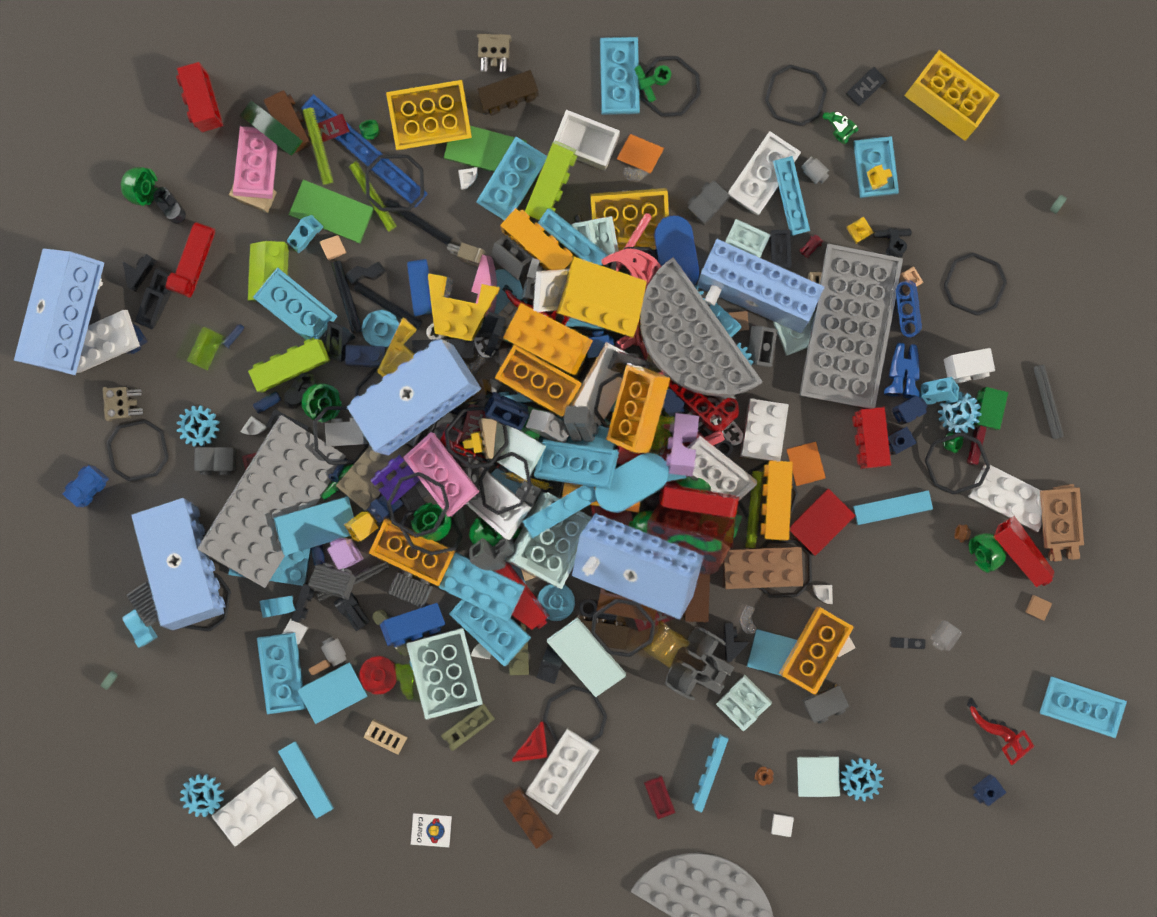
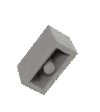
[526,409,569,443]
[325,418,369,446]

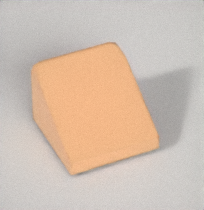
[320,235,346,261]
[898,266,924,293]

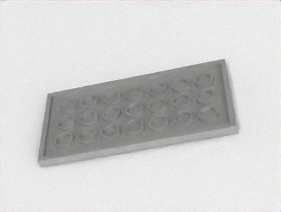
[799,244,903,409]
[197,415,346,588]

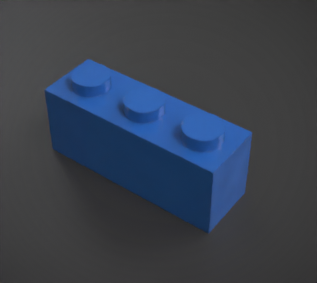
[380,603,445,647]

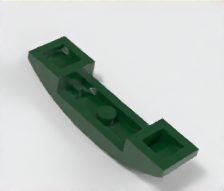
[240,101,303,156]

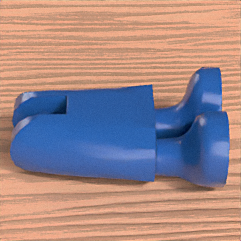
[884,343,920,399]

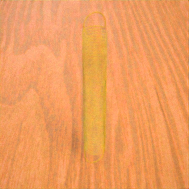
[501,472,551,490]

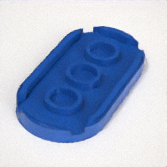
[654,215,699,285]

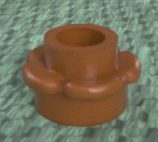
[954,524,971,543]
[755,767,774,786]

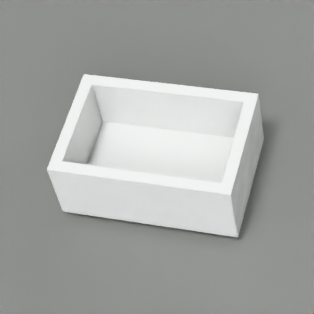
[554,110,620,171]
[740,399,789,461]

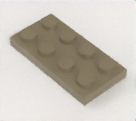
[336,444,412,511]

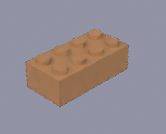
[722,547,803,589]

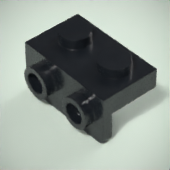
[479,312,507,357]

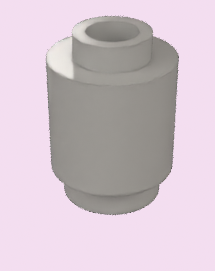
[801,156,830,184]
[321,636,347,667]

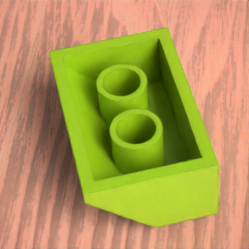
[248,241,289,301]

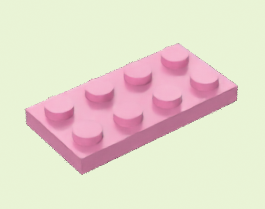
[233,126,278,199]
[403,432,479,517]

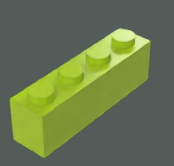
[525,140,578,220]
[248,338,331,393]

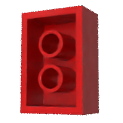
[176,62,223,132]
[852,407,891,469]

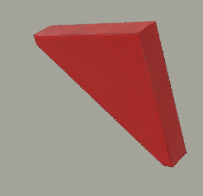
[512,721,548,762]

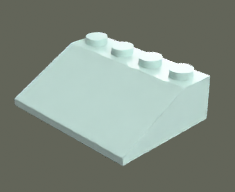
[506,492,592,589]
[406,628,483,719]

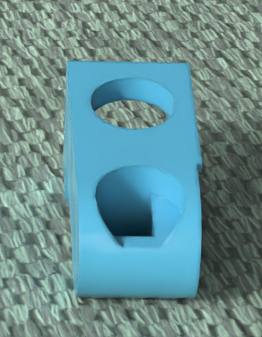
[287,215,323,253]
[920,377,959,404]
[260,595,295,618]
[123,609,158,648]

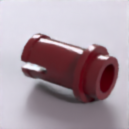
[799,234,823,259]

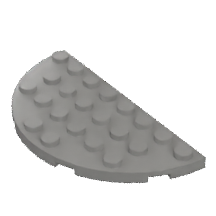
[640,257,762,396]
[631,853,773,917]

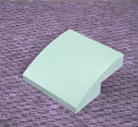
[572,216,619,259]
[725,219,770,258]
[716,675,772,732]
[797,756,840,797]

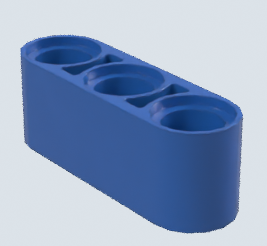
[407,259,432,316]
[896,280,922,337]

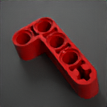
[166,222,215,298]
[668,379,739,433]
[659,481,739,517]

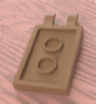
[1040,487,1084,561]

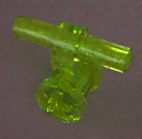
[651,414,675,450]
[395,663,415,700]

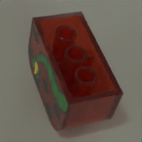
[647,503,735,574]

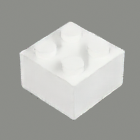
[944,348,995,383]

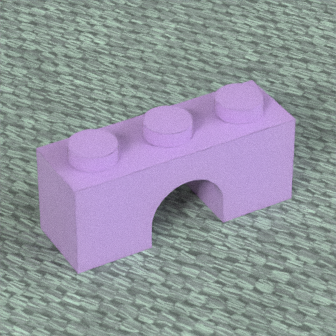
[666,413,699,476]
[328,538,363,570]

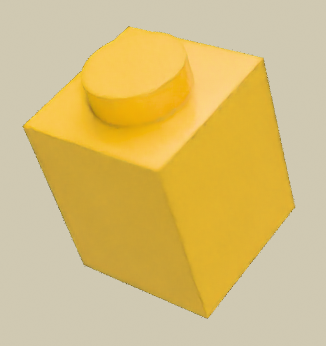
[344,512,379,541]

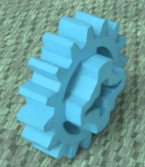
[938,392,981,433]
[177,406,220,447]
[840,758,884,801]
[180,774,224,817]

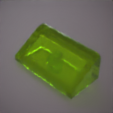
[187,327,223,370]

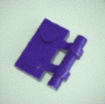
[370,455,420,505]

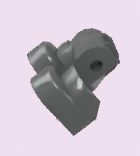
[665,626,734,700]

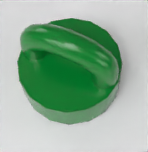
[359,119,380,140]
[943,432,964,453]

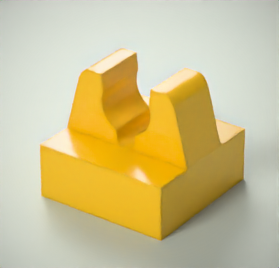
[866,165,892,190]
[846,217,873,243]
[463,431,484,453]

